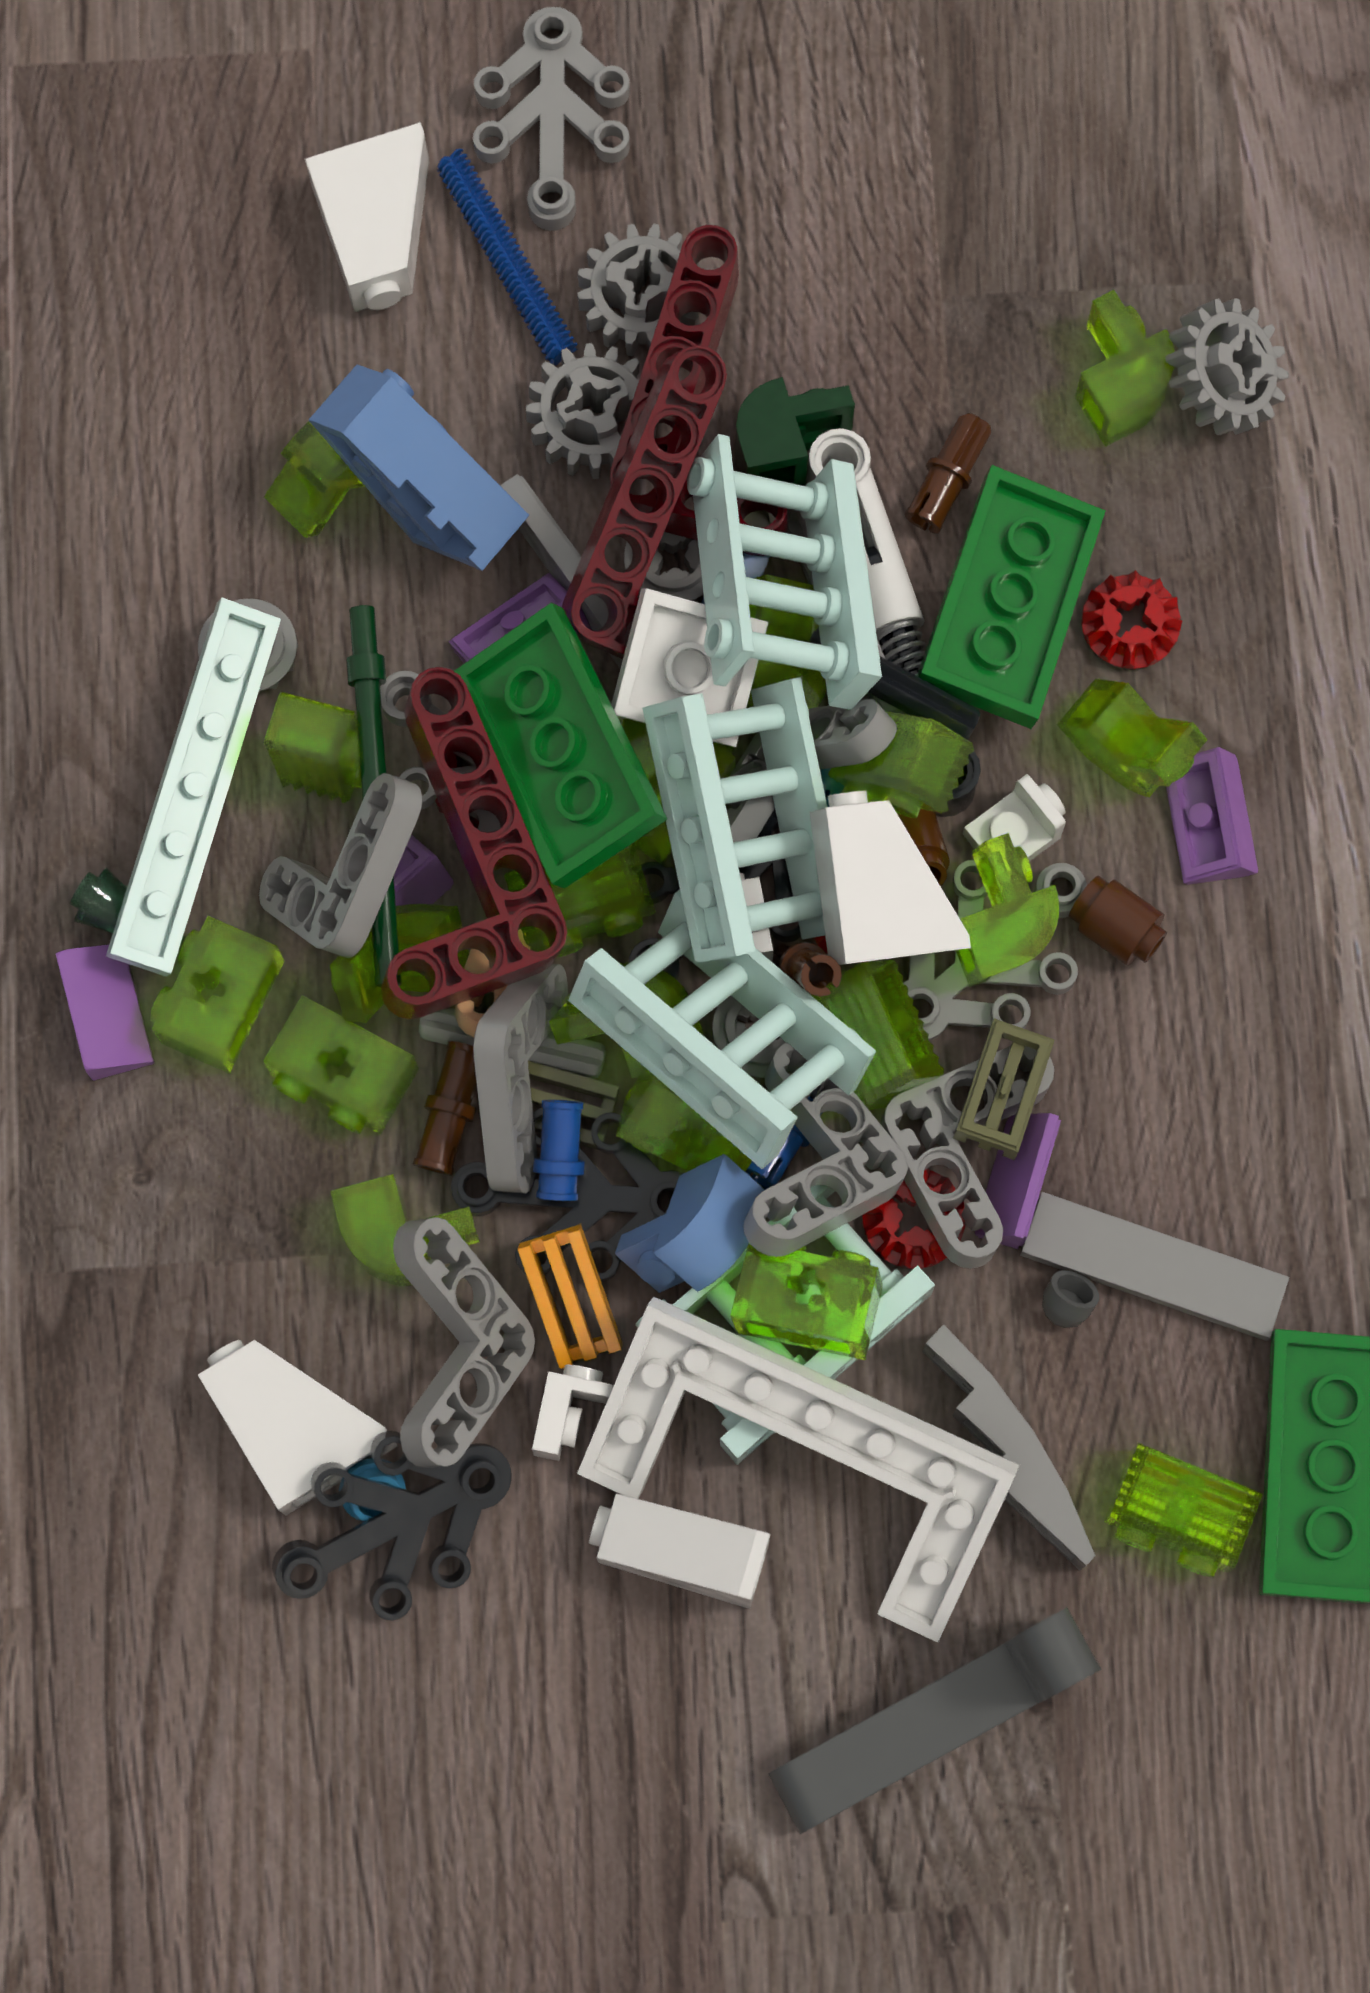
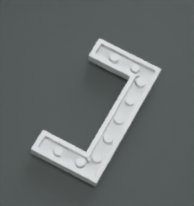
[577,1297,1019,1643]

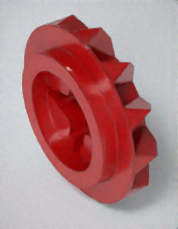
[1082,570,1182,669]
[862,1168,966,1269]

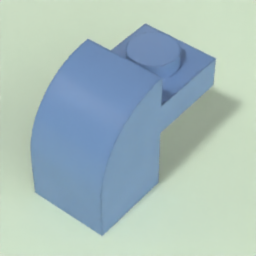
[615,1154,764,1293]

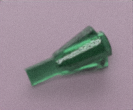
[70,868,186,951]

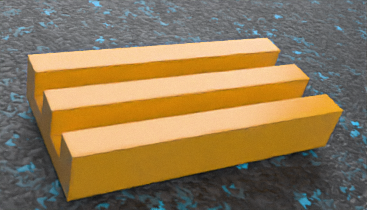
[517,1224,623,1369]

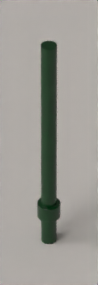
[346,605,402,987]

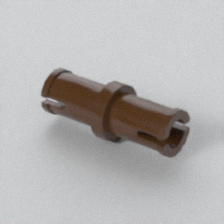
[413,1041,477,1176]

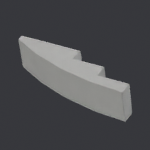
[922,1324,1095,1571]

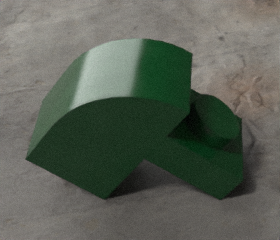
[734,377,855,486]

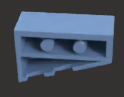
[309,364,529,571]

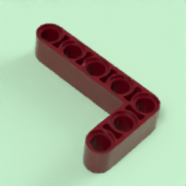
[610,225,788,556]
[562,345,727,659]
[381,667,567,1019]

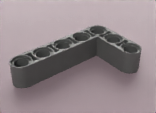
[768,1607,1101,1834]

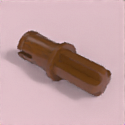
[904,413,991,534]
[773,942,842,997]

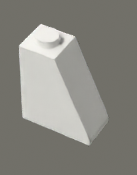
[305,123,429,312]
[810,791,971,965]
[198,1340,398,1515]
[589,1493,770,1609]

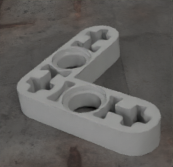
[725,699,897,842]
[259,773,422,958]
[473,964,568,1193]
[743,1043,908,1257]
[881,1046,1054,1269]
[393,1217,535,1468]

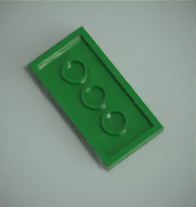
[917,465,1106,729]
[454,602,668,889]
[1259,1329,1370,1604]

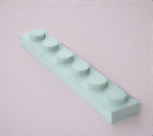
[106,597,281,977]

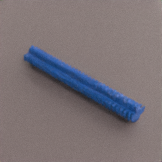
[437,149,578,366]

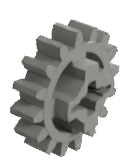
[577,224,707,356]
[1166,298,1289,435]
[526,343,656,479]

